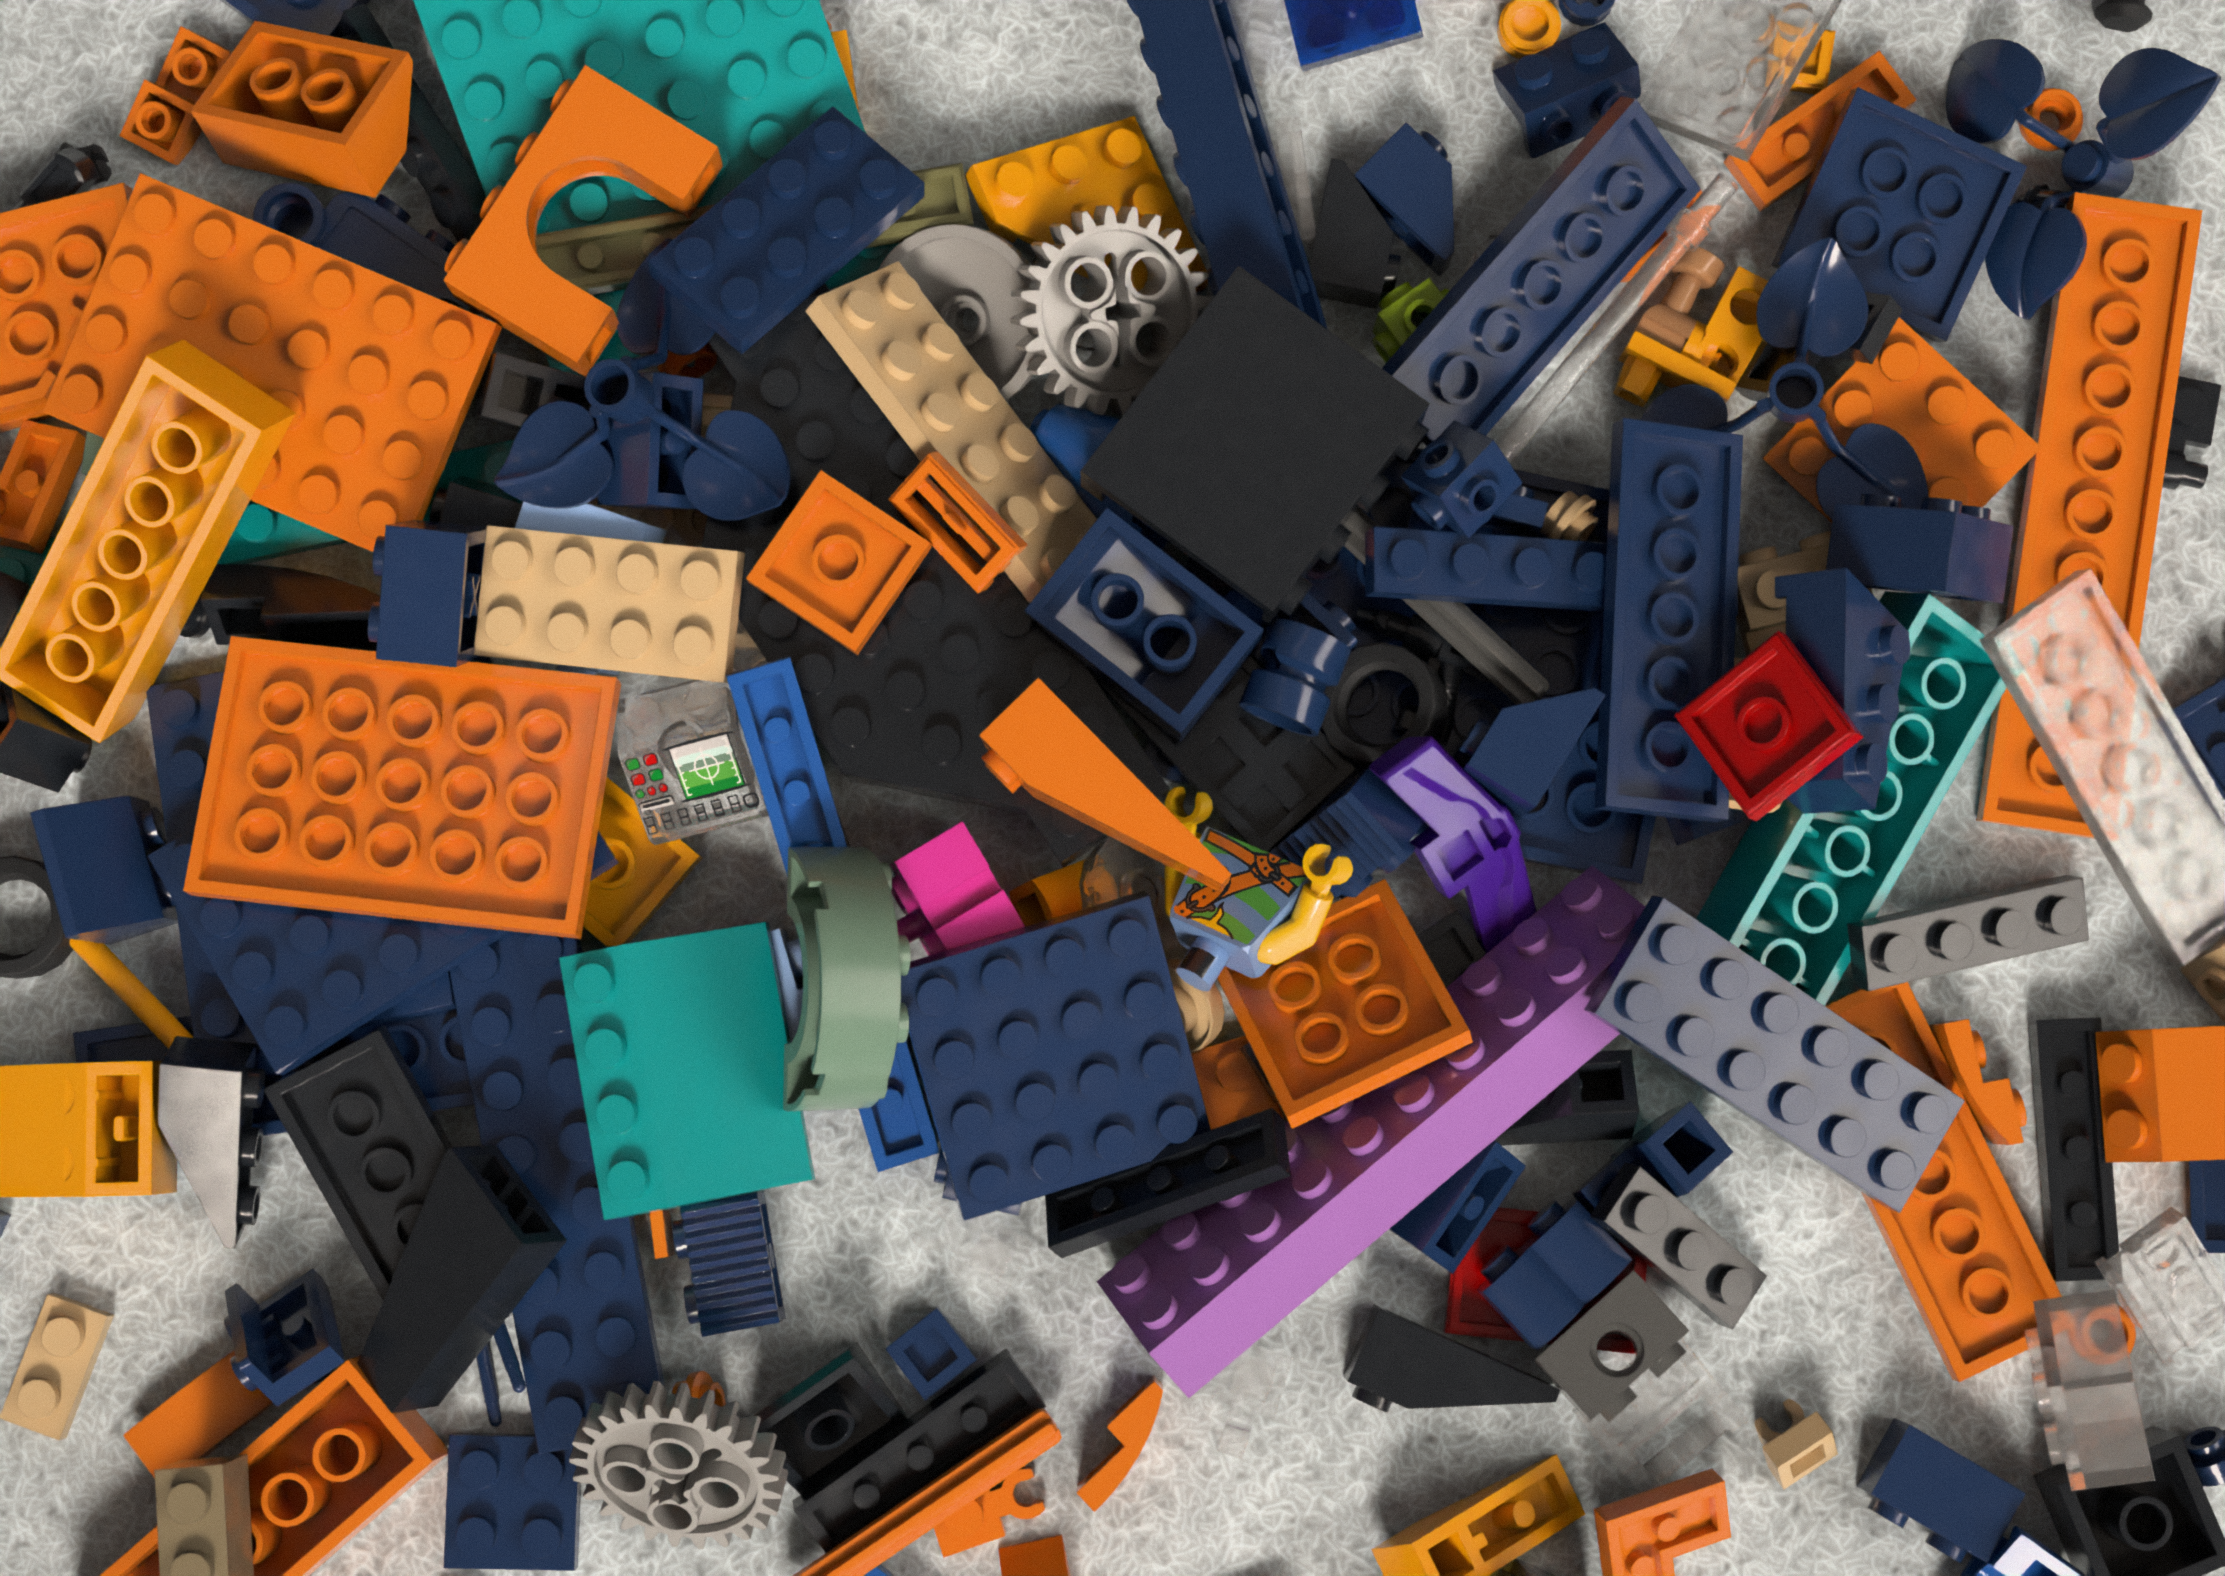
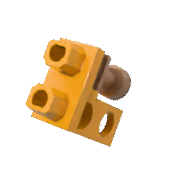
[1613,243,1768,407]

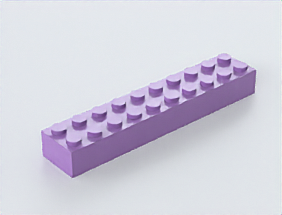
[1097,865,1645,1398]

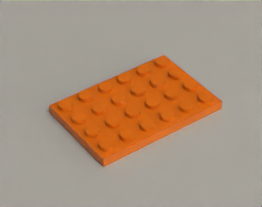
[43,173,502,552]
[183,636,621,939]

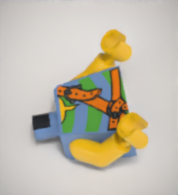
[1164,787,1353,991]

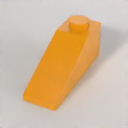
[1371,1454,1585,1576]

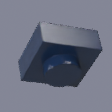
[885,1306,978,1401]

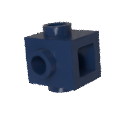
[1401,420,1522,539]

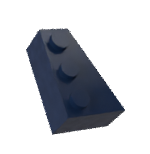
[1775,568,1910,814]

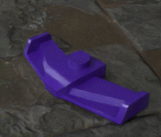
[1369,736,1537,954]

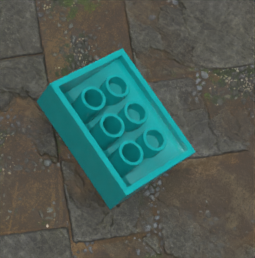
[559,922,815,1220]

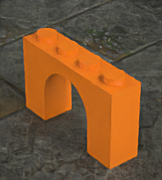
[443,65,723,378]

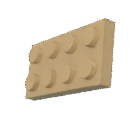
[474,525,745,683]

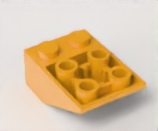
[0,1061,177,1197]

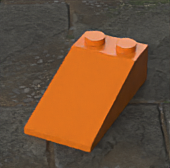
[979,677,1232,892]

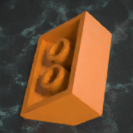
[191,21,413,198]

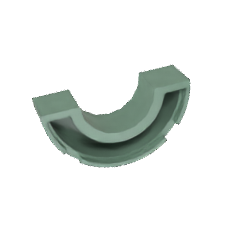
[783,847,911,1112]

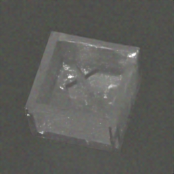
[2025,1289,2155,1491]

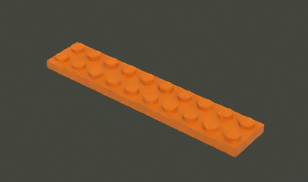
[1976,192,2203,840]

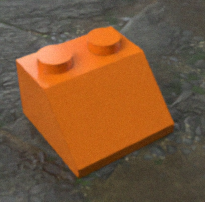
[2095,1026,2225,1162]

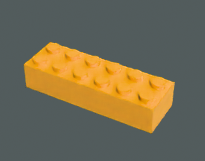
[0,340,296,743]

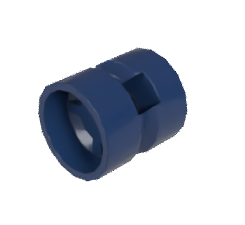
[1239,618,1351,737]

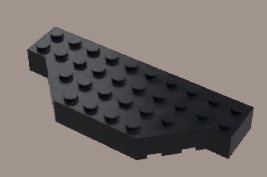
[701,283,1170,868]

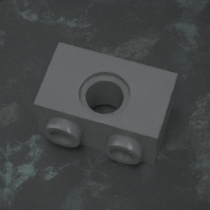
[1535,1270,1690,1423]

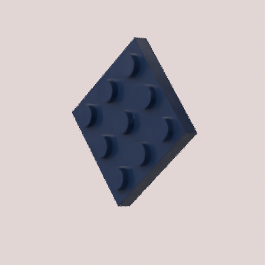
[1771,87,2027,342]

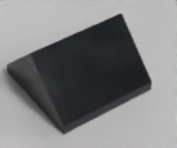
[752,1342,908,1495]

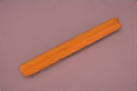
[793,1408,1062,1576]

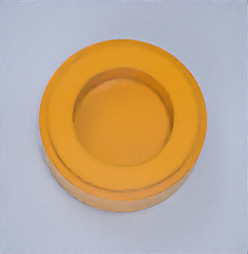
[1497,0,1561,59]

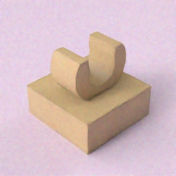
[1755,1399,1838,1489]

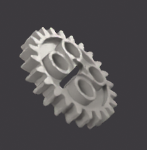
[1010,205,1213,415]
[569,1381,788,1549]

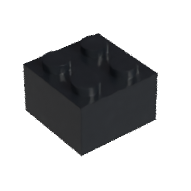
[2033,1426,2225,1576]

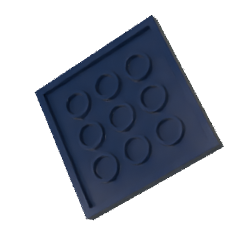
[901,891,1211,1221]

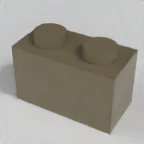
[154,1454,254,1576]

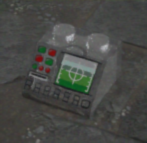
[617,668,769,845]

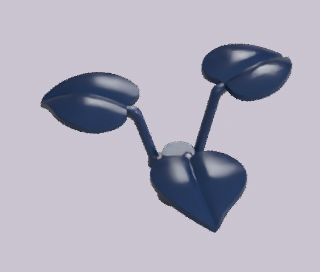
[1946,39,2221,320]
[1640,237,1928,520]
[494,238,790,521]

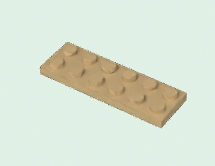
[805,261,1097,604]

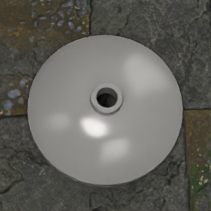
[878,224,1037,402]

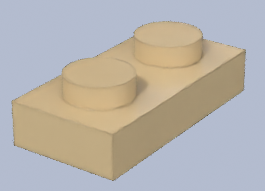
[0,1293,114,1440]

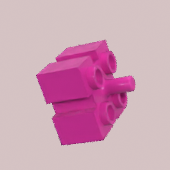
[889,821,1025,956]

